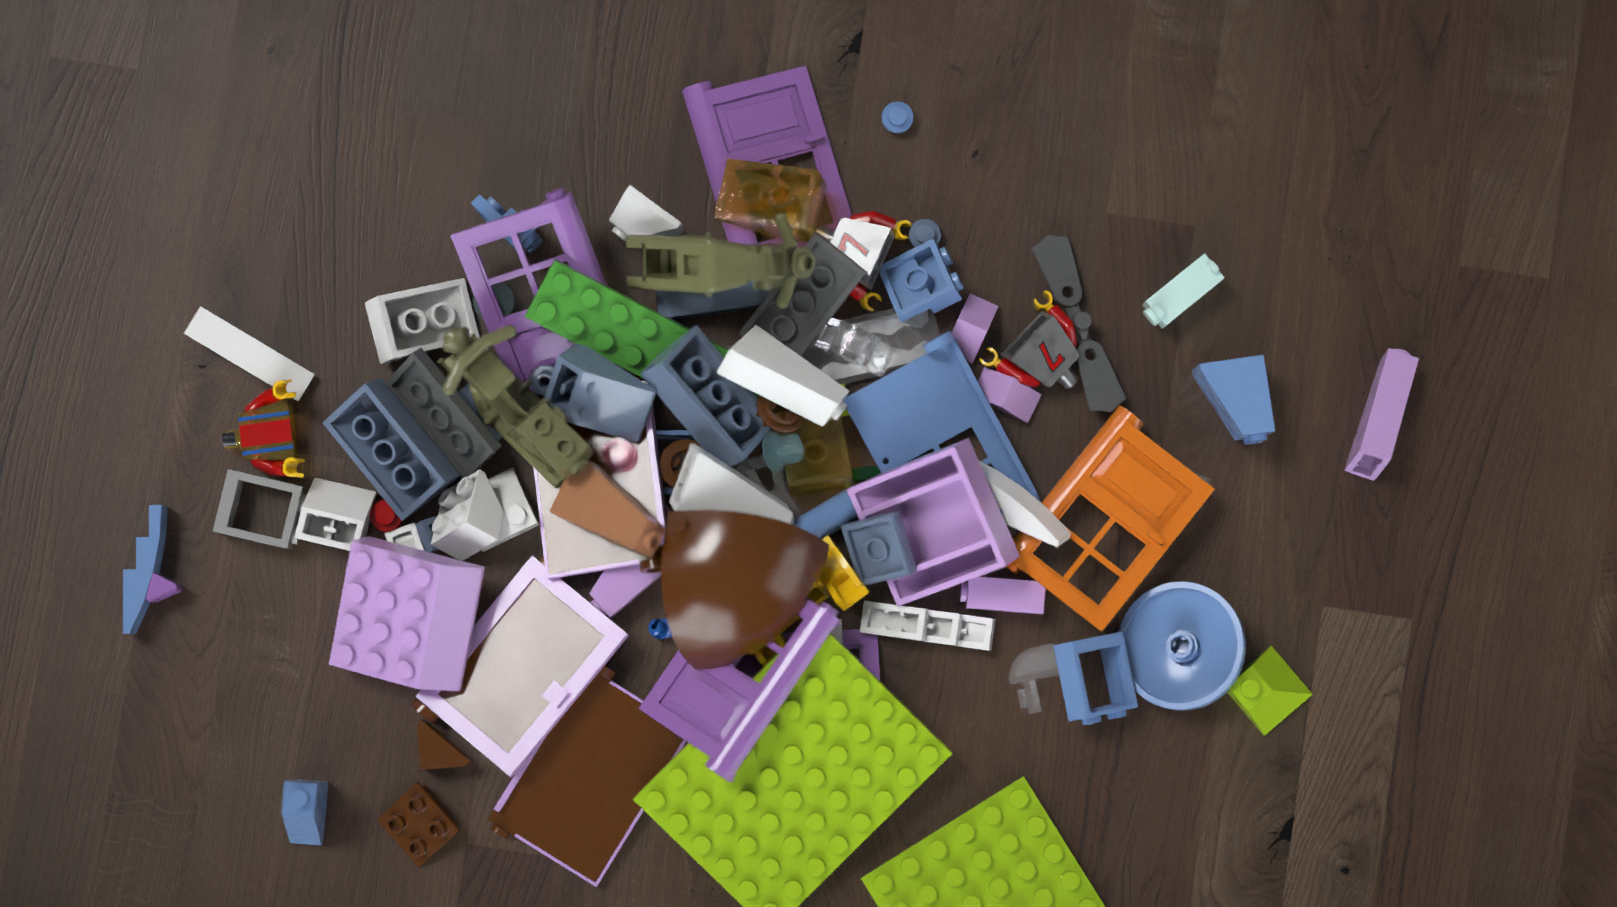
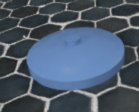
[1119,582,1246,711]

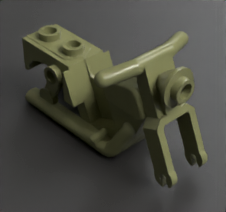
[626,212,815,309]
[437,325,594,489]

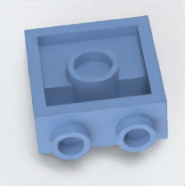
[471,194,543,254]
[879,239,964,322]

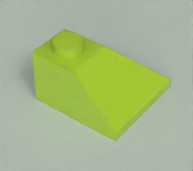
[1227,646,1313,736]

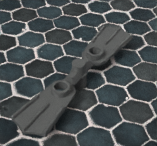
[1032,235,1126,413]

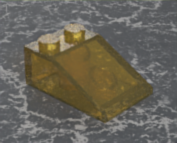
[714,158,827,242]
[775,407,852,497]

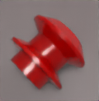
[370,500,403,532]

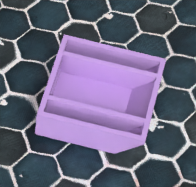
[846,438,1020,607]
[329,536,485,691]

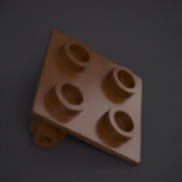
[377,782,461,868]

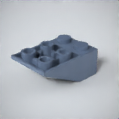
[545,344,657,442]

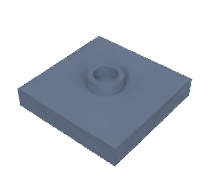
[841,510,918,585]

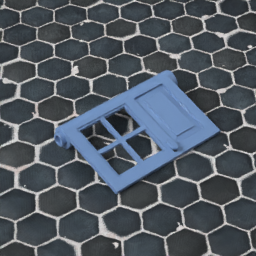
[843,331,1040,514]

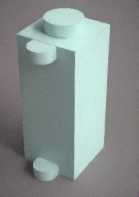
[1143,253,1225,329]

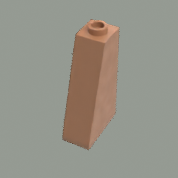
[549,459,665,559]

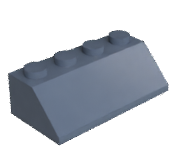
[640,325,772,467]
[323,378,461,521]

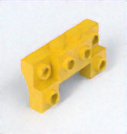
[754,535,869,666]

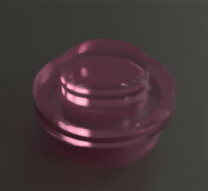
[602,437,634,470]

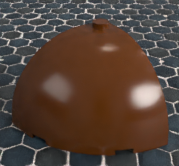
[661,510,829,670]

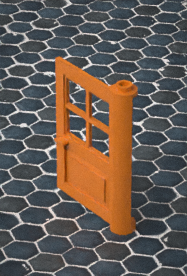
[1005,406,1215,632]

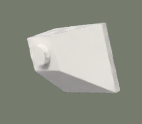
[609,185,684,242]
[482,467,540,552]

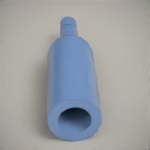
[793,485,859,539]

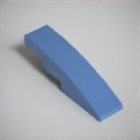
[123,505,168,634]

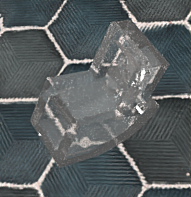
[815,318,895,378]
[1008,643,1059,714]

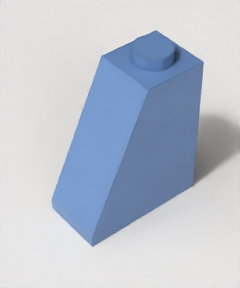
[281,779,329,846]

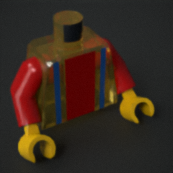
[222,379,305,478]

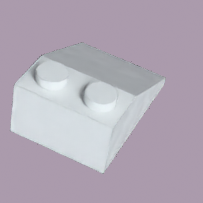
[365,278,480,364]

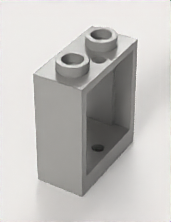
[213,469,307,550]

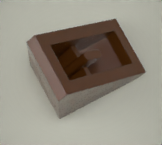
[417,719,473,770]

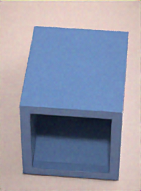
[1192,355,1275,445]

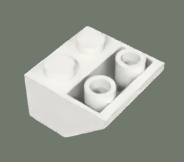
[431,469,504,561]
[294,478,377,551]

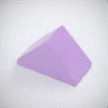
[952,293,999,364]
[978,367,1041,424]

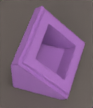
[146,573,183,603]

